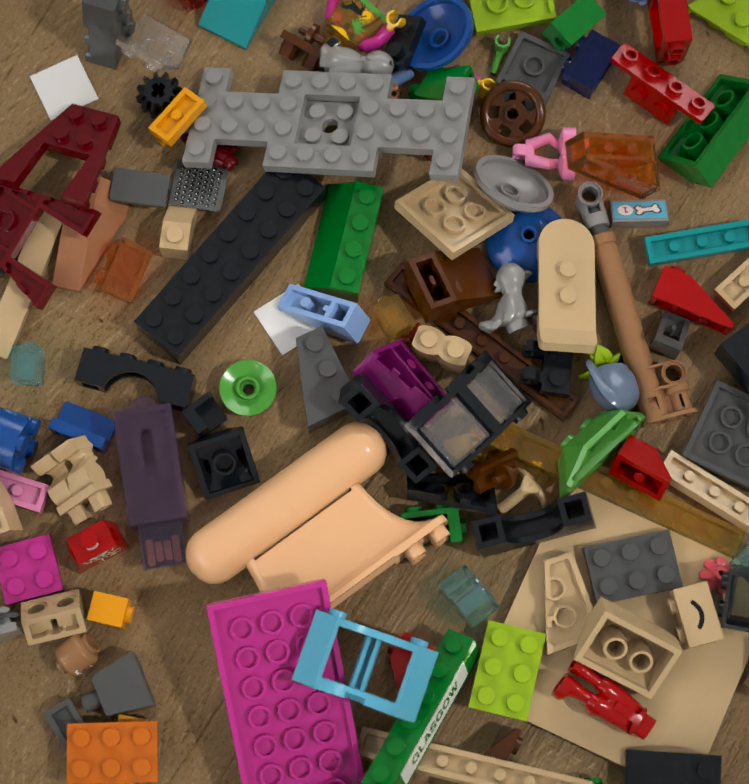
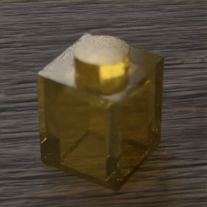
[373,294,415,343]

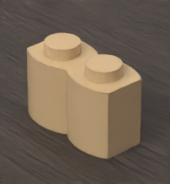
[411,325,472,373]

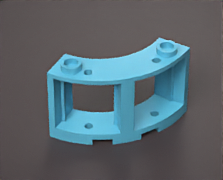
[292,608,439,723]

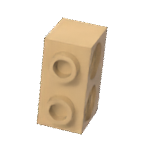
[21,589,87,646]

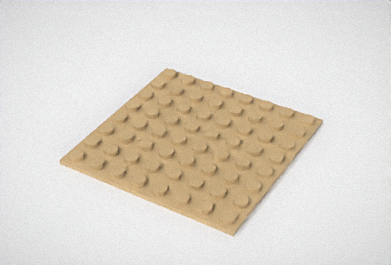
[504,488,749,767]

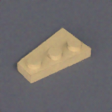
[543,551,593,656]

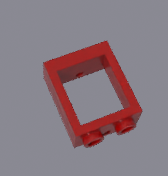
[647,0,693,66]

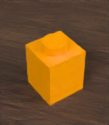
[87,591,135,630]

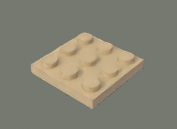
[394,168,515,260]

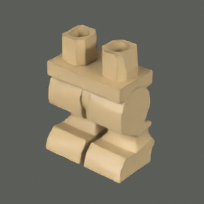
[30,435,113,526]

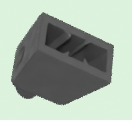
[80,651,157,717]

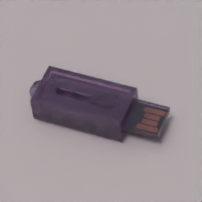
[113,396,191,571]

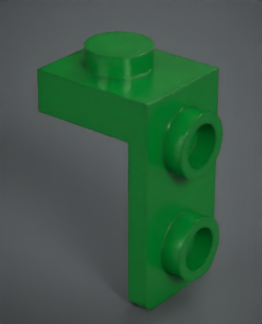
[400,504,467,546]

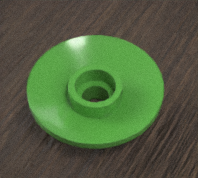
[219,360,277,416]

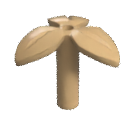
[497,467,547,514]

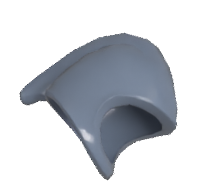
[585,360,640,411]

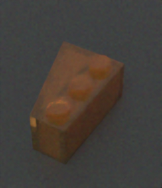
[565,132,661,199]

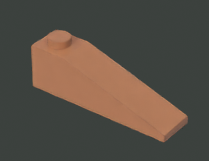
[53,172,130,293]

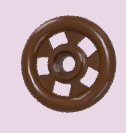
[479,80,546,147]

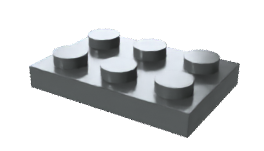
[582,529,683,605]

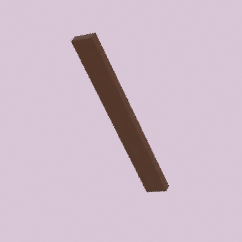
[384,262,581,422]

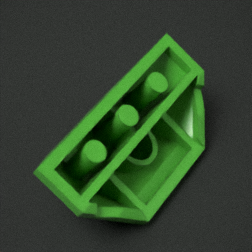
[558,410,646,498]

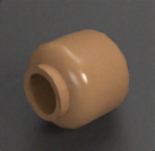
[55,633,100,676]

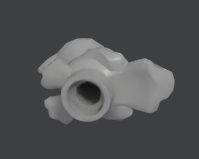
[319,44,394,74]
[478,263,538,334]

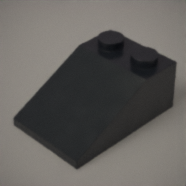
[624,750,722,784]

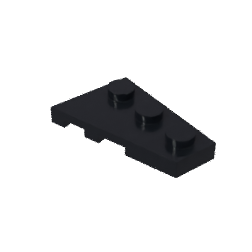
[407,473,497,515]

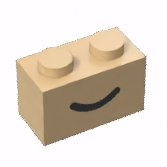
[666,581,724,650]

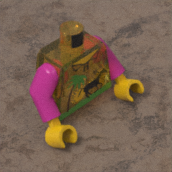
[324,0,406,53]

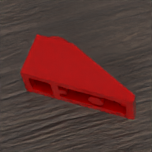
[648,266,734,336]

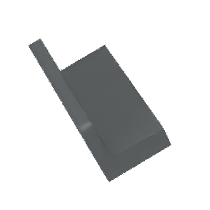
[109,168,173,208]

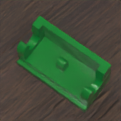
[541,0,607,52]

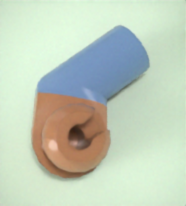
[390,66,415,99]

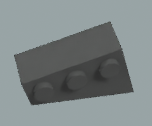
[82,0,136,70]
[296,326,350,433]

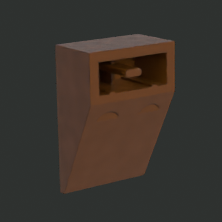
[403,248,503,324]

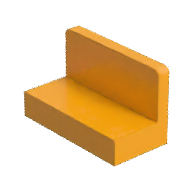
[148,87,207,147]

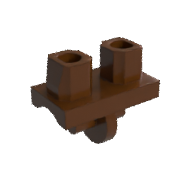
[279,23,326,71]
[466,447,518,494]

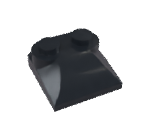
[187,426,260,500]

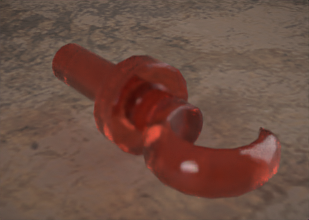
[401,322,421,346]

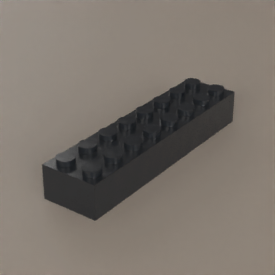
[134,172,326,365]

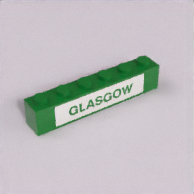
[361,628,480,784]

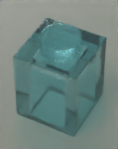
[10,342,46,386]

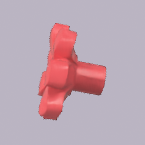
[699,556,731,594]

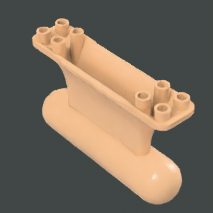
[185,422,450,609]

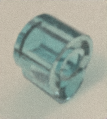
[438,565,499,629]

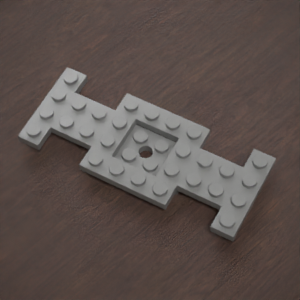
[182,67,476,182]

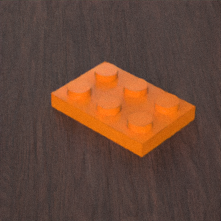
[67,721,159,784]

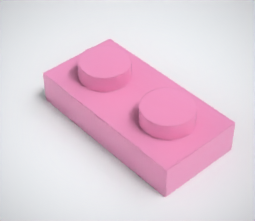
[0,470,50,514]

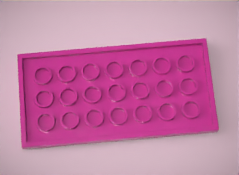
[205,578,364,784]

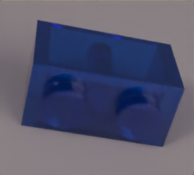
[560,29,620,100]

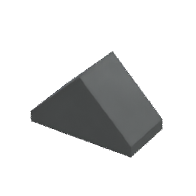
[649,309,691,360]

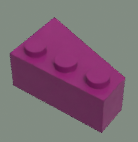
[351,339,455,428]

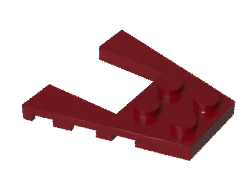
[0,104,121,210]
[0,185,102,311]

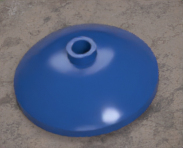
[408,0,474,71]
[485,207,562,283]

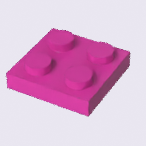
[0,534,65,606]

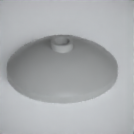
[474,155,554,213]

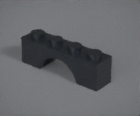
[74,346,197,412]
[339,371,438,484]
[471,492,596,558]

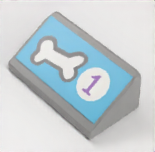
[609,199,669,228]

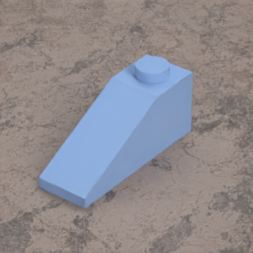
[277,283,371,344]

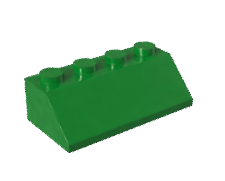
[657,74,749,188]
[304,181,384,302]

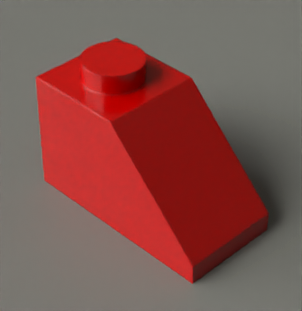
[609,434,672,502]

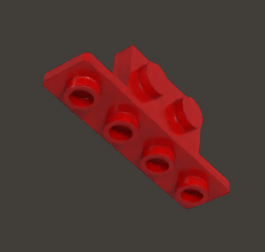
[610,43,715,125]

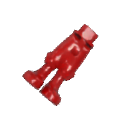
[551,659,656,740]

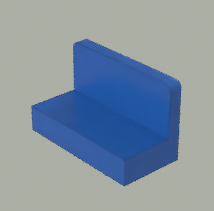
[48,402,118,454]

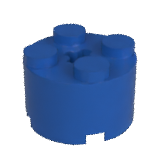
[0,407,41,475]

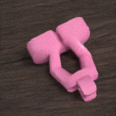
[512,127,576,181]

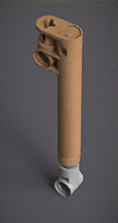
[575,181,698,428]

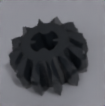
[136,71,182,119]

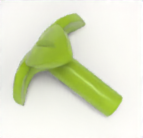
[578,345,621,379]

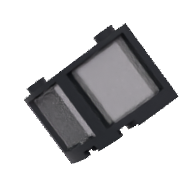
[404,350,531,478]

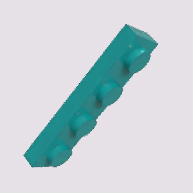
[643,219,749,267]

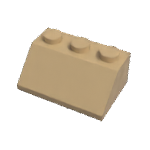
[574,597,683,699]

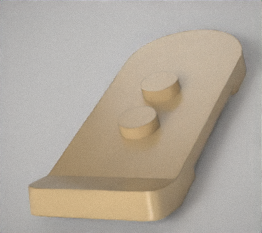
[537,219,597,354]

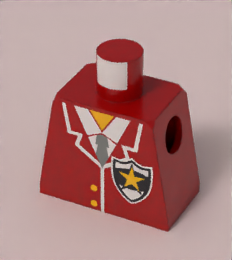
[66,520,129,574]

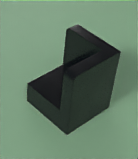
[182,392,227,437]

